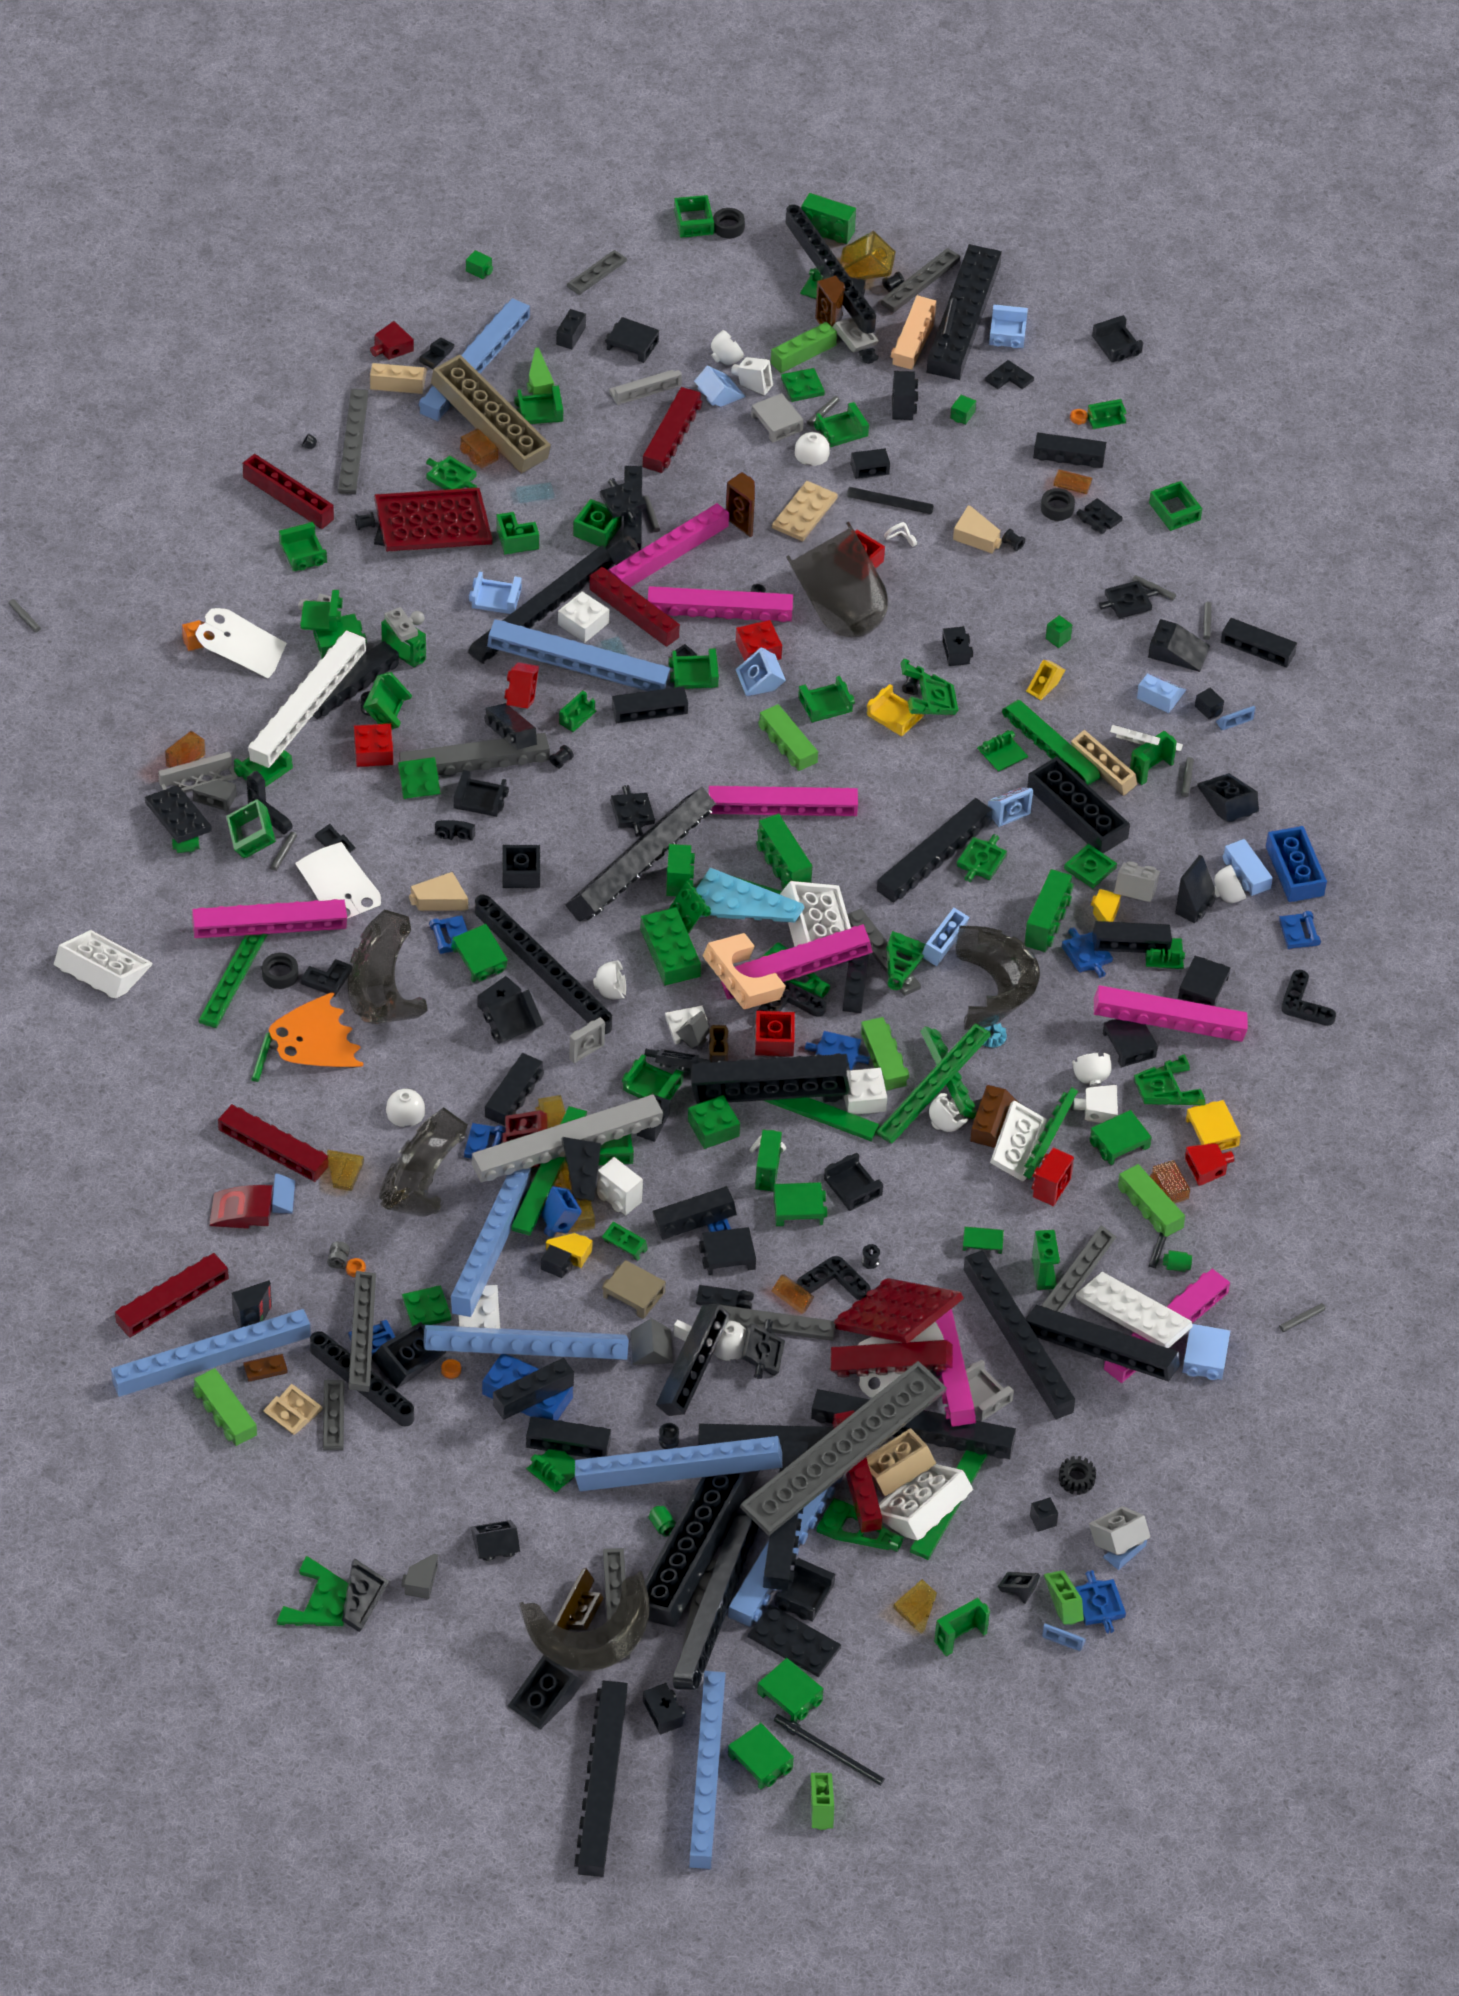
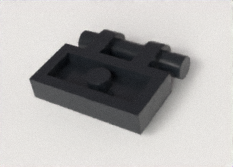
[1076,498,1123,534]

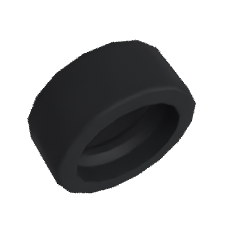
[713,208,745,239]
[1041,488,1075,521]
[262,952,299,989]

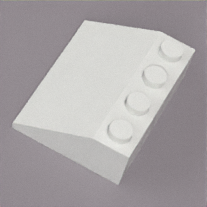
[780,881,851,947]
[54,930,153,998]
[879,1464,973,1540]

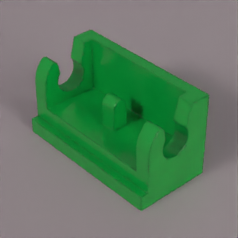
[1087,399,1127,429]
[559,690,597,732]
[602,1221,648,1261]
[962,1226,1004,1254]

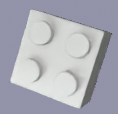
[558,592,609,643]
[844,1068,887,1115]
[597,1157,643,1216]

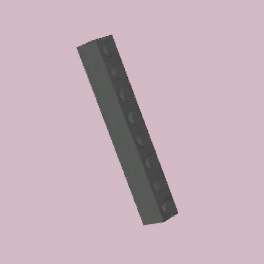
[399,733,550,775]

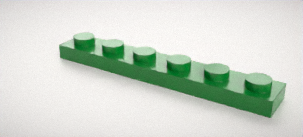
[920,1026,977,1119]
[1023,1087,1078,1179]

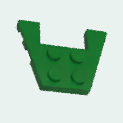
[900,658,959,715]
[1134,1054,1205,1105]
[277,1556,348,1626]

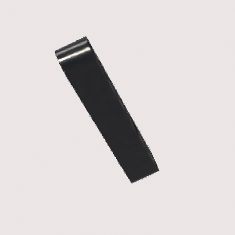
[310,1331,414,1427]

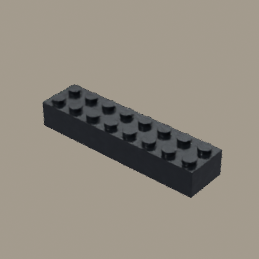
[691,1053,851,1104]

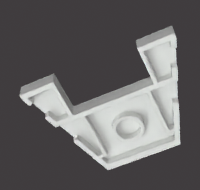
[1110,725,1183,751]

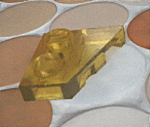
[327,1150,364,1191]
[893,1579,937,1634]

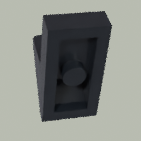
[997,1572,1040,1604]

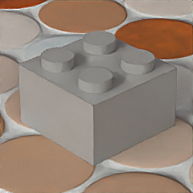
[1114,862,1160,902]
[1089,1506,1150,1555]

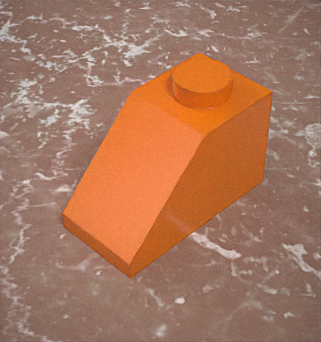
[182,620,217,651]

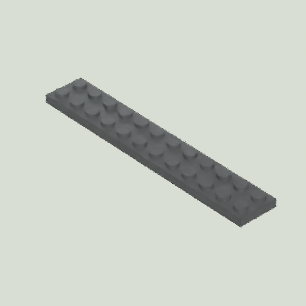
[740,1361,947,1535]

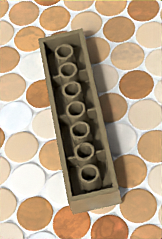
[431,354,551,474]

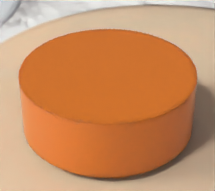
[1070,409,1088,425]
[346,1258,366,1277]
[441,1359,461,1379]

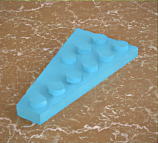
[696,868,805,922]

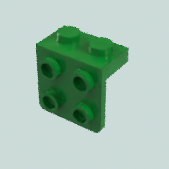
[300,590,343,632]

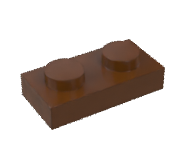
[243,1354,288,1382]

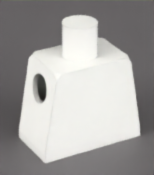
[731,357,773,395]
[1073,1085,1118,1123]

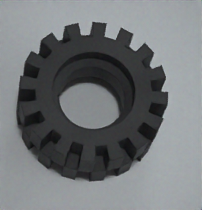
[1058,1456,1096,1495]

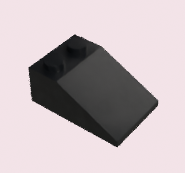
[1148,619,1210,672]
[1197,773,1259,822]
[1175,855,1216,924]
[371,1322,446,1389]
[508,1654,584,1730]

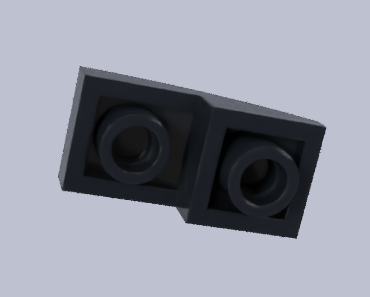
[435,820,475,841]

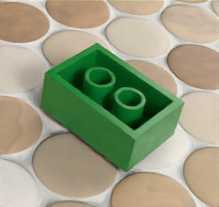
[801,193,856,244]

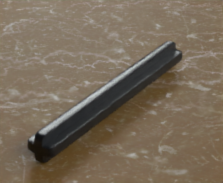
[847,487,934,514]

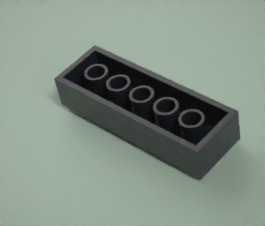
[1027,757,1130,853]

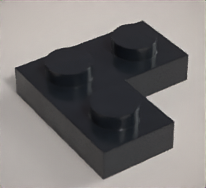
[985,360,1034,389]
[301,959,352,997]

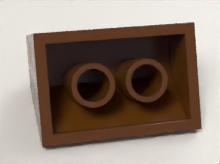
[815,276,845,327]
[726,472,755,537]
[970,1084,1019,1148]

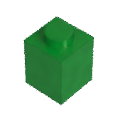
[466,250,493,279]
[950,394,976,425]
[1045,615,1073,648]

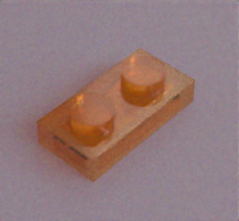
[1053,469,1093,494]
[772,1274,814,1313]

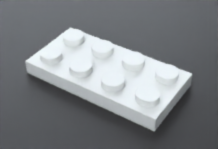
[990,1101,1047,1181]

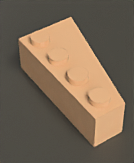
[891,295,936,370]

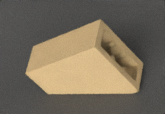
[953,505,1002,553]
[409,872,468,911]

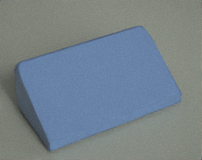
[1216,706,1255,730]
[272,1174,295,1213]
[1103,1540,1147,1570]
[1042,1624,1086,1651]

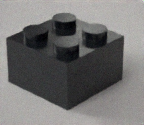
[892,371,918,420]
[502,845,540,888]

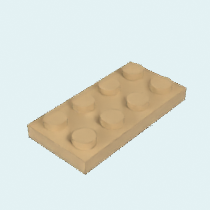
[772,481,838,542]

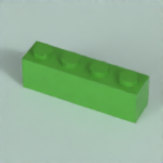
[771,322,837,373]
[758,704,818,771]
[860,1017,909,1091]
[1118,1164,1185,1237]
[193,1368,257,1446]

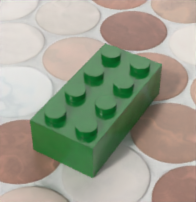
[756,814,813,890]
[1024,869,1074,953]
[640,907,701,986]

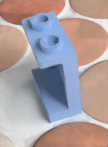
[989,305,1028,348]
[469,572,522,614]
[1182,1324,1230,1380]

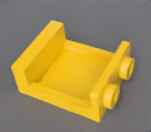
[867,684,924,737]
[1186,1100,1241,1151]

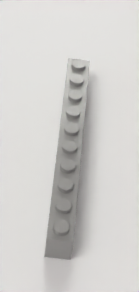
[472,1095,663,1182]

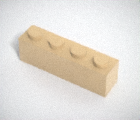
[1071,730,1137,796]

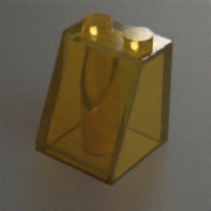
[840,231,896,279]

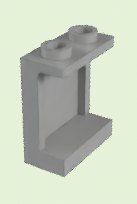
[751,393,803,443]
[966,1360,1014,1421]

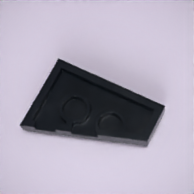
[342,1559,389,1632]

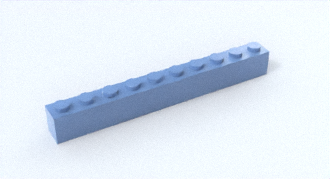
[419,298,530,421]
[487,619,670,691]
[451,1168,531,1317]
[111,1309,311,1397]
[424,1325,629,1360]
[575,1436,782,1491]
[728,1475,844,1627]
[689,1671,726,1869]

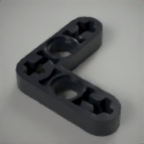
[247,771,293,835]
[1281,969,1336,1026]
[757,982,826,1017]
[796,1256,871,1300]

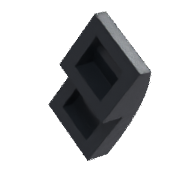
[419,337,455,369]
[314,824,356,853]

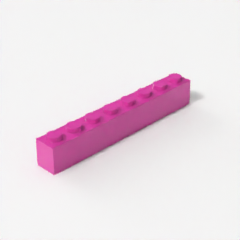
[609,503,729,587]
[648,586,793,622]
[708,786,858,816]
[192,899,347,939]
[720,924,873,1000]
[1094,985,1248,1042]
[1104,1268,1230,1383]
[936,1309,976,1427]

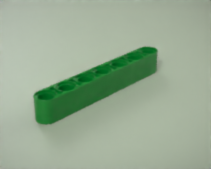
[1002,699,1100,786]

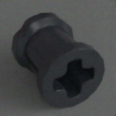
[882,272,905,292]
[354,512,375,530]
[1002,529,1026,551]
[902,676,920,695]
[549,745,574,769]
[862,1244,880,1269]

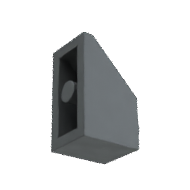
[193,779,237,812]
[676,1011,710,1049]
[401,1554,438,1599]

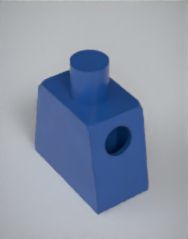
[542,1186,582,1237]

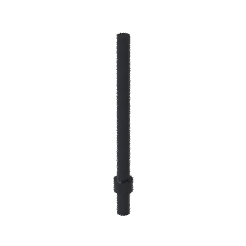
[774,1714,885,1786]

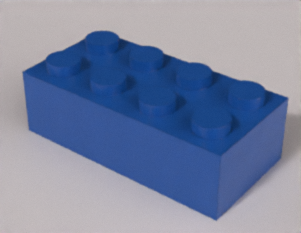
[1265,826,1327,902]
[482,1354,573,1420]

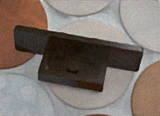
[550,1568,603,1645]

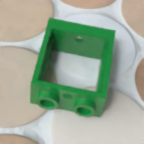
[674,195,714,238]
[1149,481,1203,531]
[381,620,426,668]
[226,799,276,858]
[755,1129,782,1192]

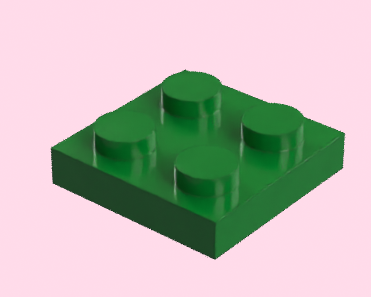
[781,368,825,402]
[398,757,441,799]
[1064,844,1117,889]
[402,1285,451,1327]

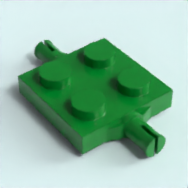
[426,456,477,490]
[957,834,1007,882]

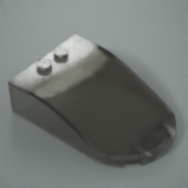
[786,522,888,637]

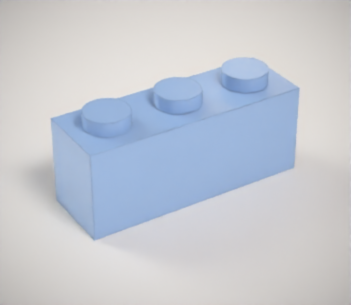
[1223,839,1273,896]
[922,908,970,966]

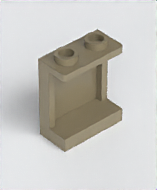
[602,1260,666,1319]

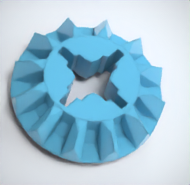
[979,1021,1007,1048]

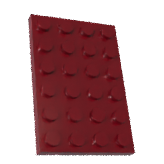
[374,488,493,552]
[834,1278,964,1344]

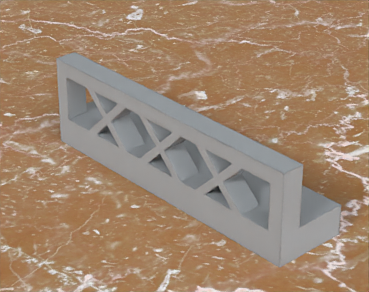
[609,370,682,405]
[158,752,237,793]

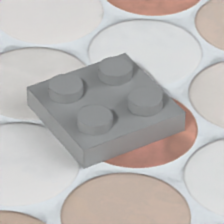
[833,318,879,353]
[569,1017,605,1063]

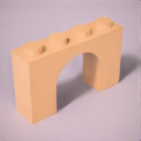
[703,933,786,1009]

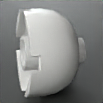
[711,330,744,365]
[795,432,830,466]
[1214,865,1246,903]
[593,960,626,999]
[1072,1053,1111,1087]
[386,1089,425,1127]
[929,1093,968,1132]
[713,1321,747,1361]

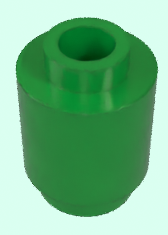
[172,837,200,853]
[1163,1250,1192,1272]
[648,1506,676,1537]

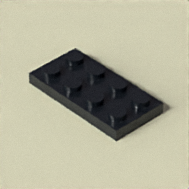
[144,785,212,843]
[748,1605,841,1678]

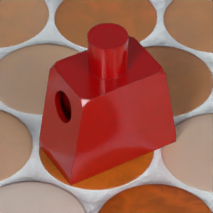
[1185,1143,1234,1186]

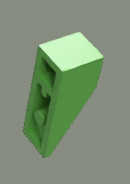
[527,347,554,395]
[1044,1570,1084,1625]
[811,1773,834,1830]

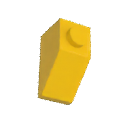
[1026,659,1065,700]
[1091,889,1121,922]
[546,1233,592,1268]

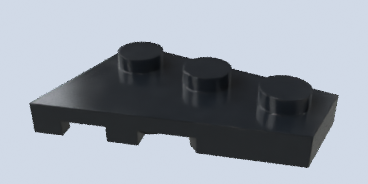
[561,1137,601,1202]

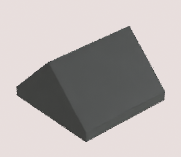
[631,1318,673,1365]

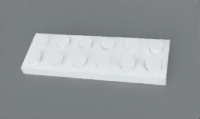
[1076,1272,1193,1348]

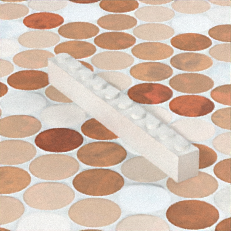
[248,631,366,768]

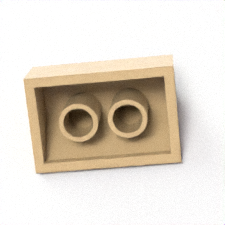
[370,363,427,394]
[867,1428,936,1496]

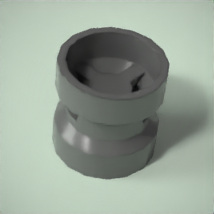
[327,1241,350,1269]

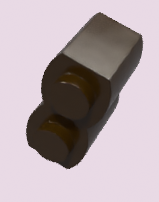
[709,1025,729,1063]

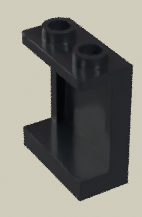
[1092,315,1143,363]
[605,317,659,363]
[454,770,509,817]
[1178,955,1231,1007]
[483,989,544,1044]
[1102,1019,1158,1068]
[824,1153,883,1211]
[699,1227,756,1275]
[775,1558,835,1622]

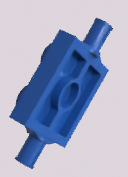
[1061,927,1113,978]
[805,1031,870,1071]
[1075,1570,1126,1634]

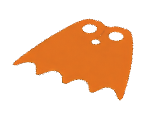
[269,993,364,1067]

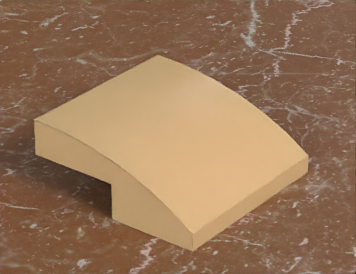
[263,1383,323,1435]

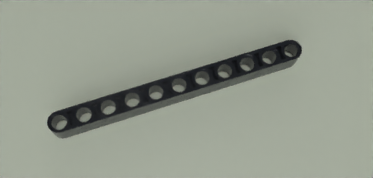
[785,204,876,334]
[468,546,615,664]
[475,894,612,1034]
[673,1514,759,1690]

